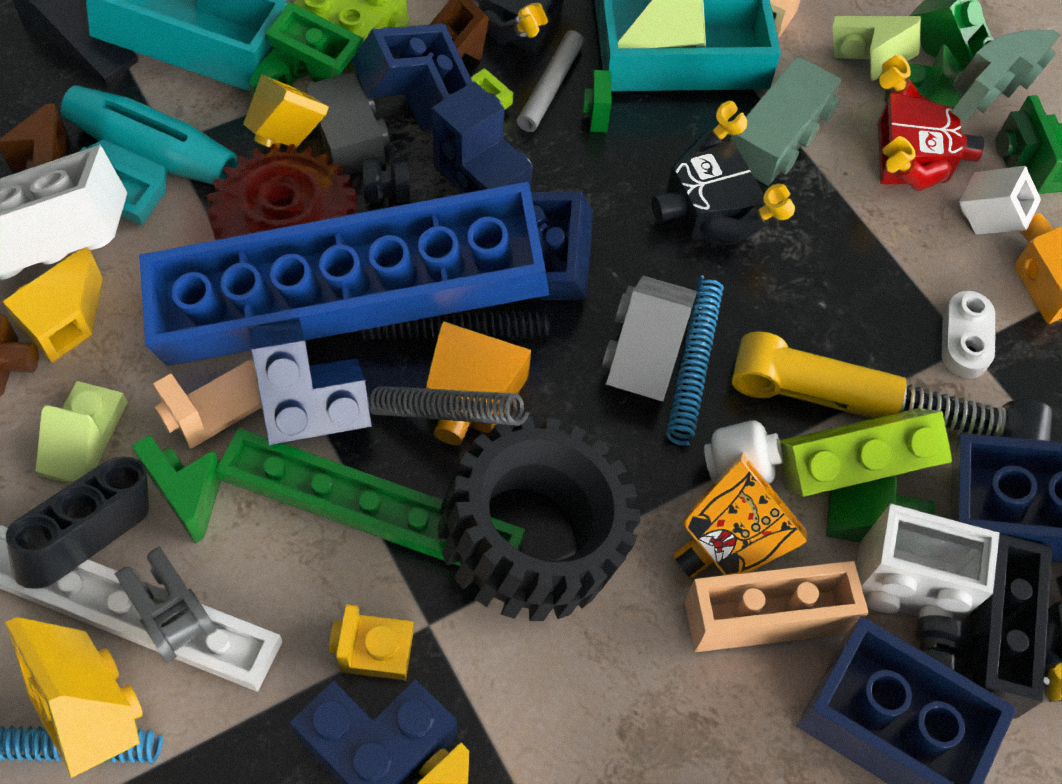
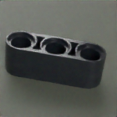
[6,456,149,589]

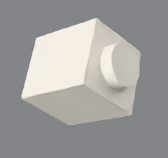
[959,166,1041,235]

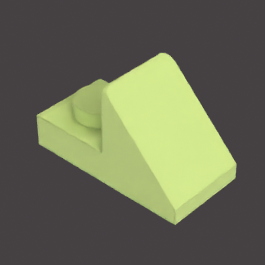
[832,16,921,81]
[35,381,128,484]

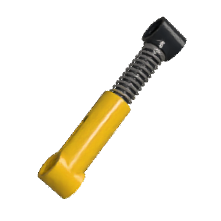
[732,331,1053,441]

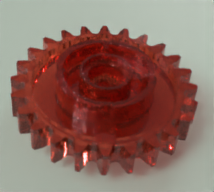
[207,144,357,240]

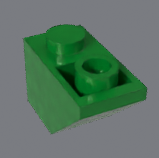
[910,0,995,69]

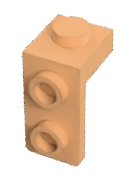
[153,360,262,449]

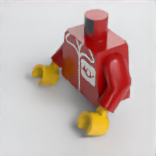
[878,55,984,191]

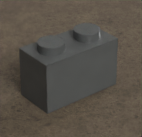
[305,72,390,179]

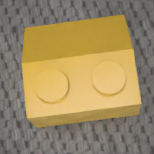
[5,617,143,778]

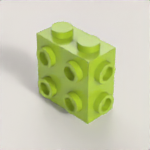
[294,0,409,72]

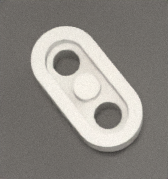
[941,291,995,379]

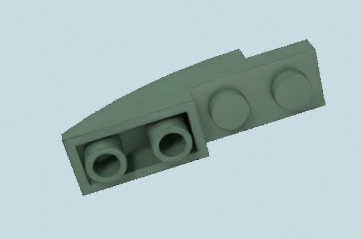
[951,29,1060,122]

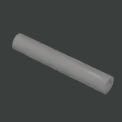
[517,30,584,132]

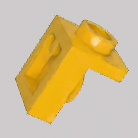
[329,604,414,681]

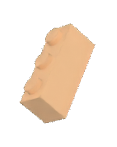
[684,561,869,652]

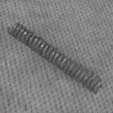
[367,386,530,426]

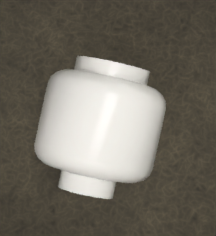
[704,421,784,484]

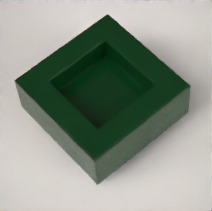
[995,110,1043,168]

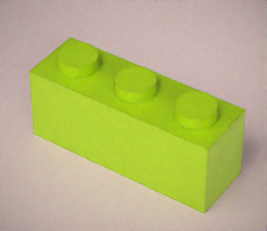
[779,408,953,497]

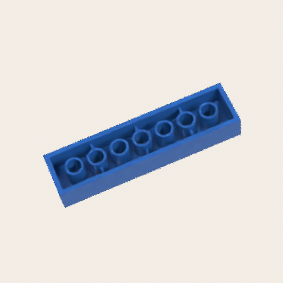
[139,181,550,366]

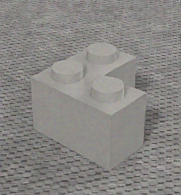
[602,276,697,401]

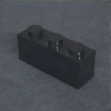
[965,534,1052,719]

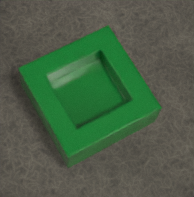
[583,70,611,133]

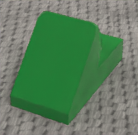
[265,2,364,82]
[885,44,964,108]
[131,434,221,544]
[826,476,935,555]

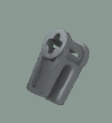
[114,546,217,663]

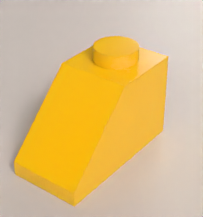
[243,74,329,150]

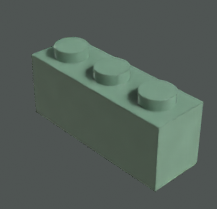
[731,56,842,186]

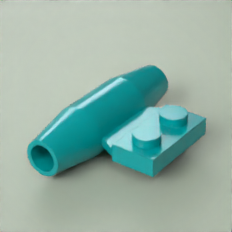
[61,85,237,226]

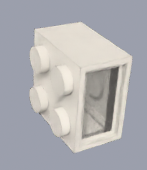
[856,503,1000,621]

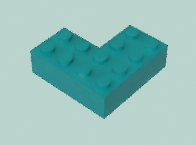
[86,0,287,92]
[594,0,781,91]

